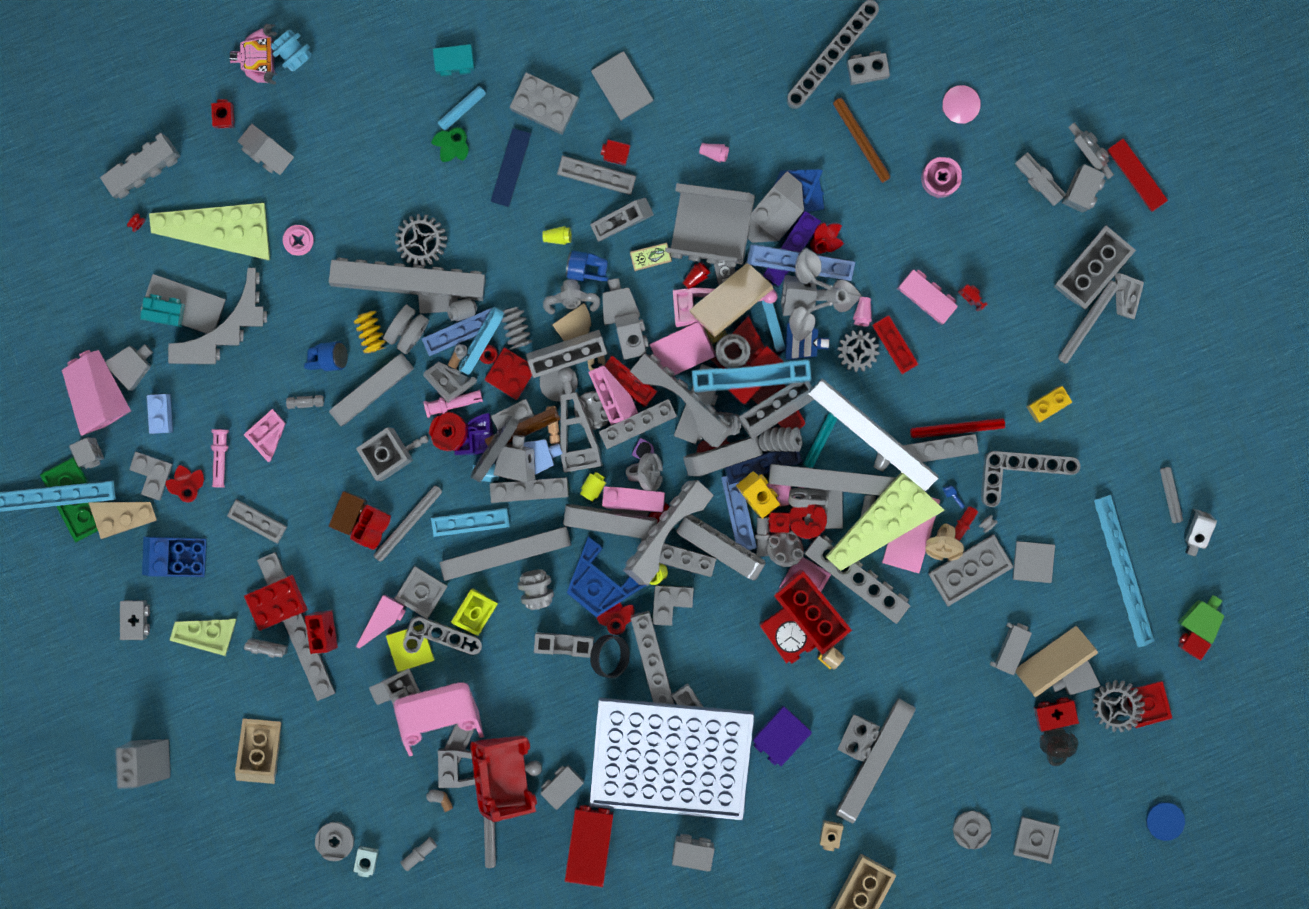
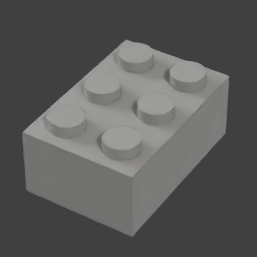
[510,73,579,135]

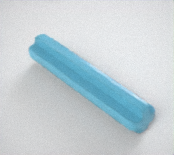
[438,86,486,130]

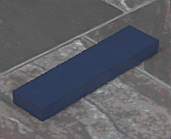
[491,128,531,207]
[724,451,802,485]

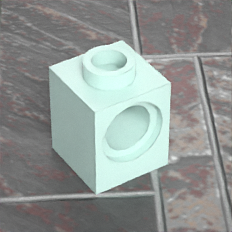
[353,846,379,877]

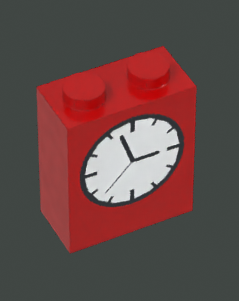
[759,608,815,664]

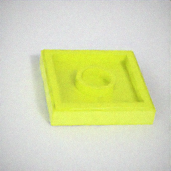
[386,624,434,672]

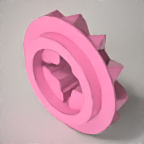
[283,225,314,256]

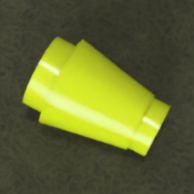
[543,226,572,245]

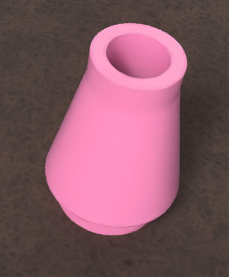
[699,143,729,163]
[853,297,872,326]

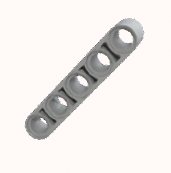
[329,353,414,427]
[563,504,658,539]
[677,514,766,580]

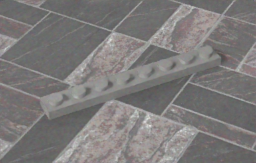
[257,552,336,701]

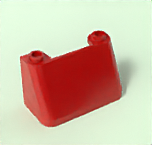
[471,736,537,822]

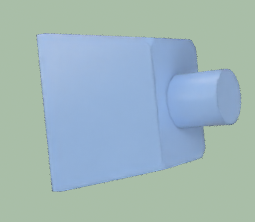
[524,440,562,475]

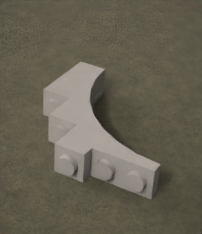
[168,268,267,364]

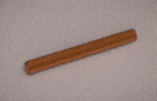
[833,98,890,182]

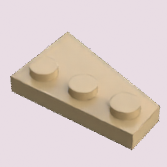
[89,502,157,539]

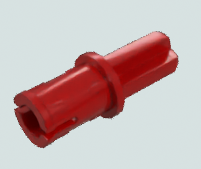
[954,506,978,541]

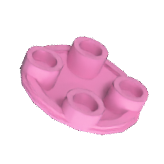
[942,86,980,124]

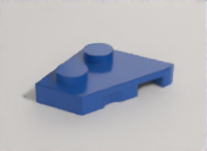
[773,169,823,204]

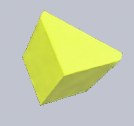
[451,588,498,636]

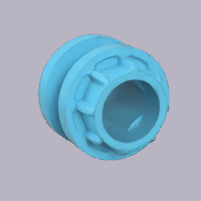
[271,30,312,71]

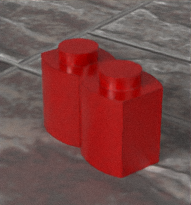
[350,505,391,550]

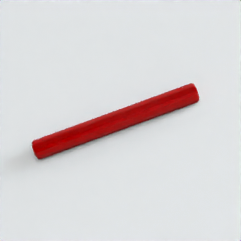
[910,418,1005,438]

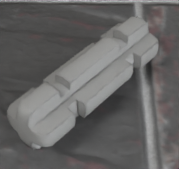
[286,395,324,409]

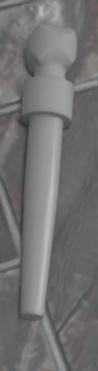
[405,436,429,451]

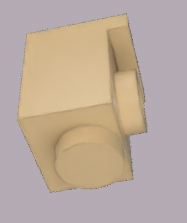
[819,820,843,851]

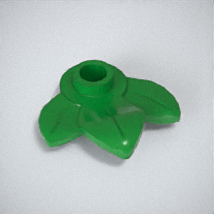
[431,127,469,162]

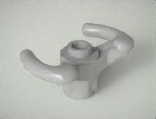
[543,280,600,315]

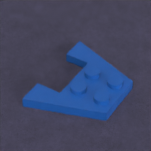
[567,536,647,617]

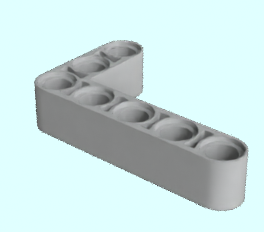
[981,451,1080,507]

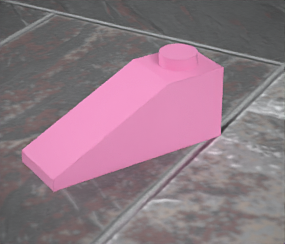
[588,366,638,425]
[602,487,665,512]
[356,595,406,648]

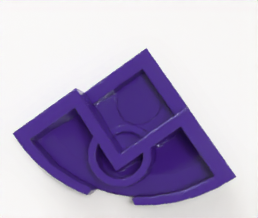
[454,413,494,455]

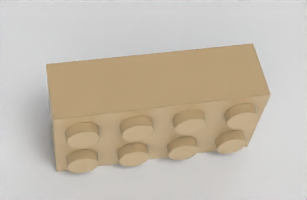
[831,854,896,909]

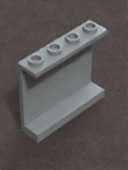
[665,183,755,267]

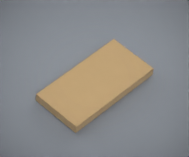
[689,263,773,337]
[1015,626,1098,697]

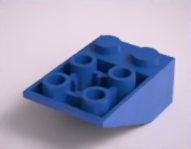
[142,536,206,577]

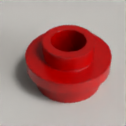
[479,345,498,364]

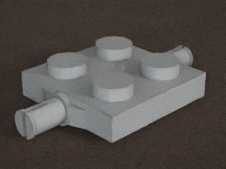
[1068,122,1114,179]

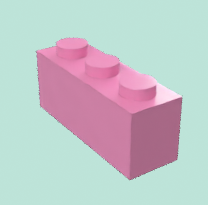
[897,270,958,325]

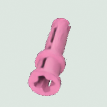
[423,390,483,418]
[211,429,229,487]

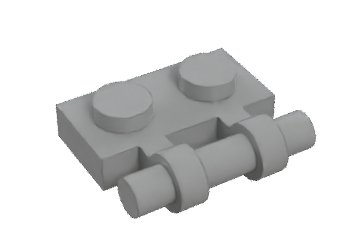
[244,638,288,658]

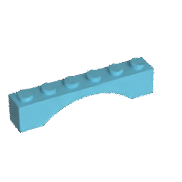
[692,360,811,392]

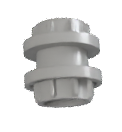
[716,334,750,369]
[517,570,554,610]

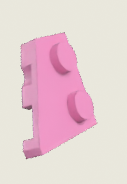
[244,409,286,462]

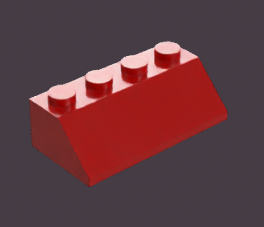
[774,569,852,655]

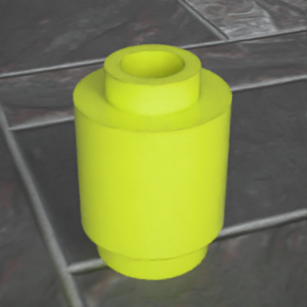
[580,472,606,501]
[649,563,668,585]

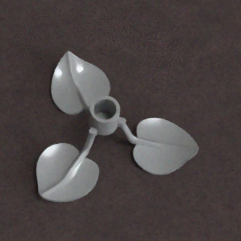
[790,249,862,341]

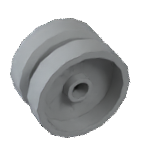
[383,305,429,354]

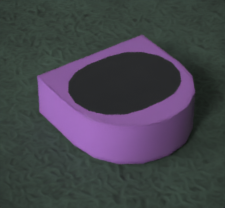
[632,438,654,459]

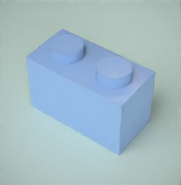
[147,394,173,434]

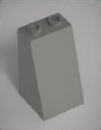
[116,739,170,788]

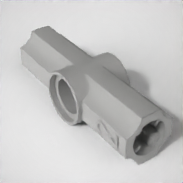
[1015,152,1066,206]

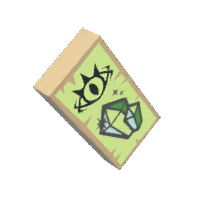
[630,243,672,271]

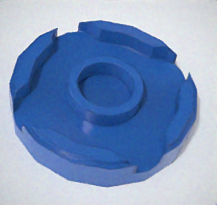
[1146,802,1185,841]

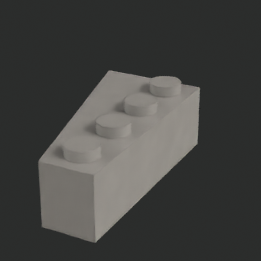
[100,133,180,199]

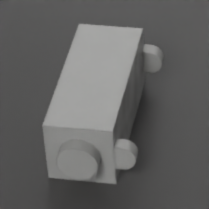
[990,623,1032,675]

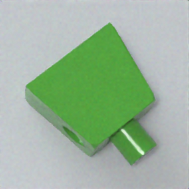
[1178,595,1224,644]

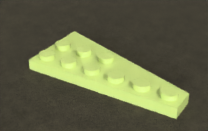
[149,203,270,261]
[826,472,945,571]

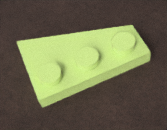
[170,619,237,656]

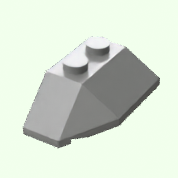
[747,171,804,243]

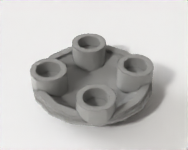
[574,391,609,429]
[766,531,804,567]

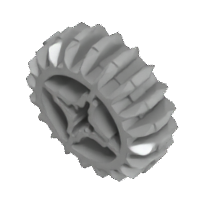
[395,214,447,266]
[1092,680,1145,732]

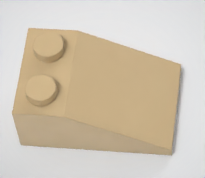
[235,719,281,784]

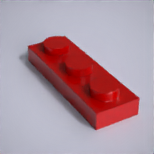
[872,315,918,375]
[604,356,657,407]

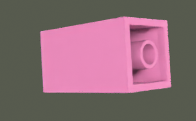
[62,350,131,436]

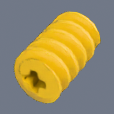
[354,311,387,353]

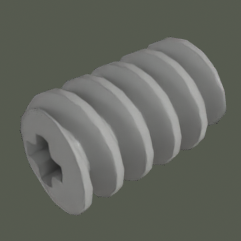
[502,307,532,349]
[759,427,802,452]

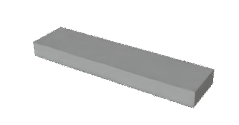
[557,156,636,195]

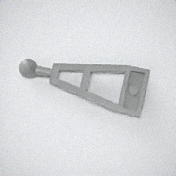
[558,367,602,473]
[438,749,542,788]

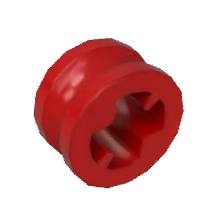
[127,213,145,232]

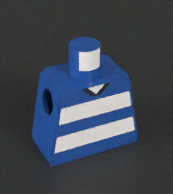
[785,323,829,360]

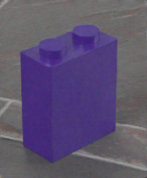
[752,705,812,767]

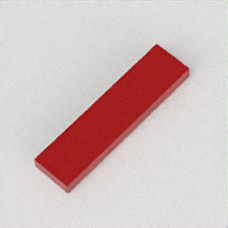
[1107,139,1168,212]

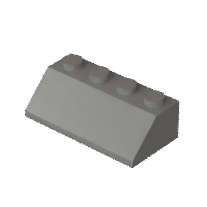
[1054,226,1136,309]

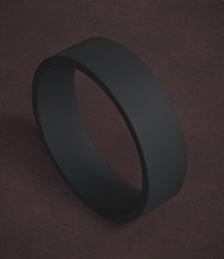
[590,635,630,678]

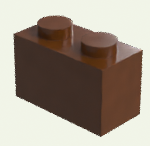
[328,491,367,536]

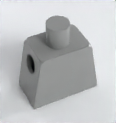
[781,275,826,316]
[603,278,640,325]
[105,344,153,391]
[493,435,535,482]
[1052,660,1100,695]

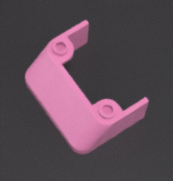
[394,683,484,757]

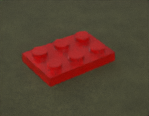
[244,575,308,631]

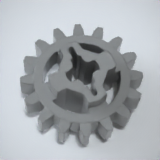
[837,330,879,372]

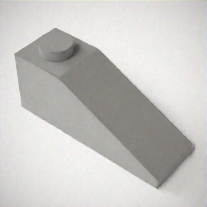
[590,198,654,242]

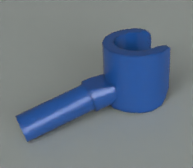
[943,485,965,509]

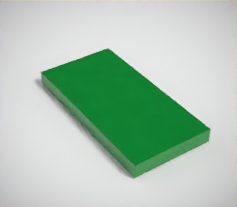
[40,457,98,543]

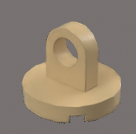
[925,523,964,561]

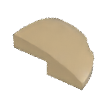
[553,304,591,341]

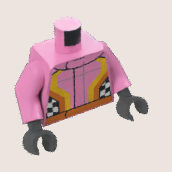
[230,24,277,85]

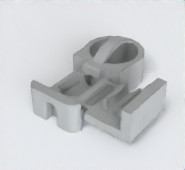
[788,488,829,508]

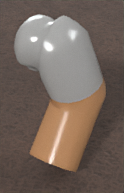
[448,344,468,369]
[426,790,453,812]

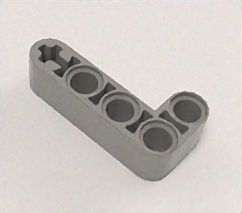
[683,436,763,476]
[403,616,482,655]

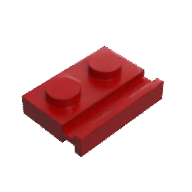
[958,284,987,312]

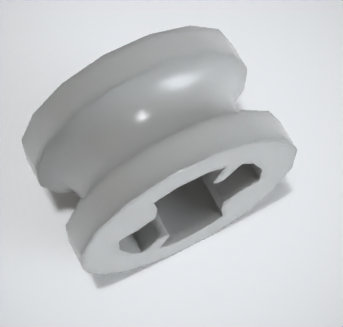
[979,515,998,533]

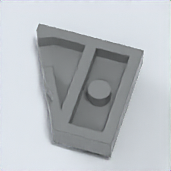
[1115,273,1144,319]
[423,362,477,403]

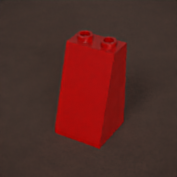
[565,805,613,887]

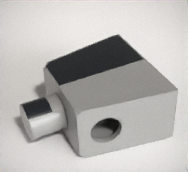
[1184,509,1217,556]

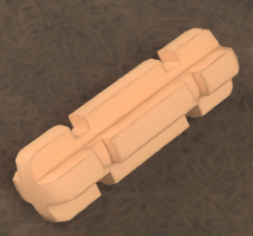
[546,406,560,444]

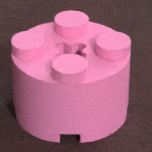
[921,157,962,198]

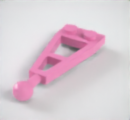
[673,288,777,327]

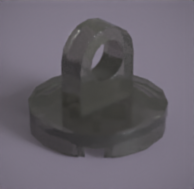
[1039,729,1078,766]

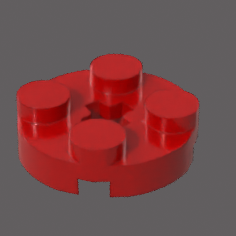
[429,412,468,451]
[789,504,827,539]

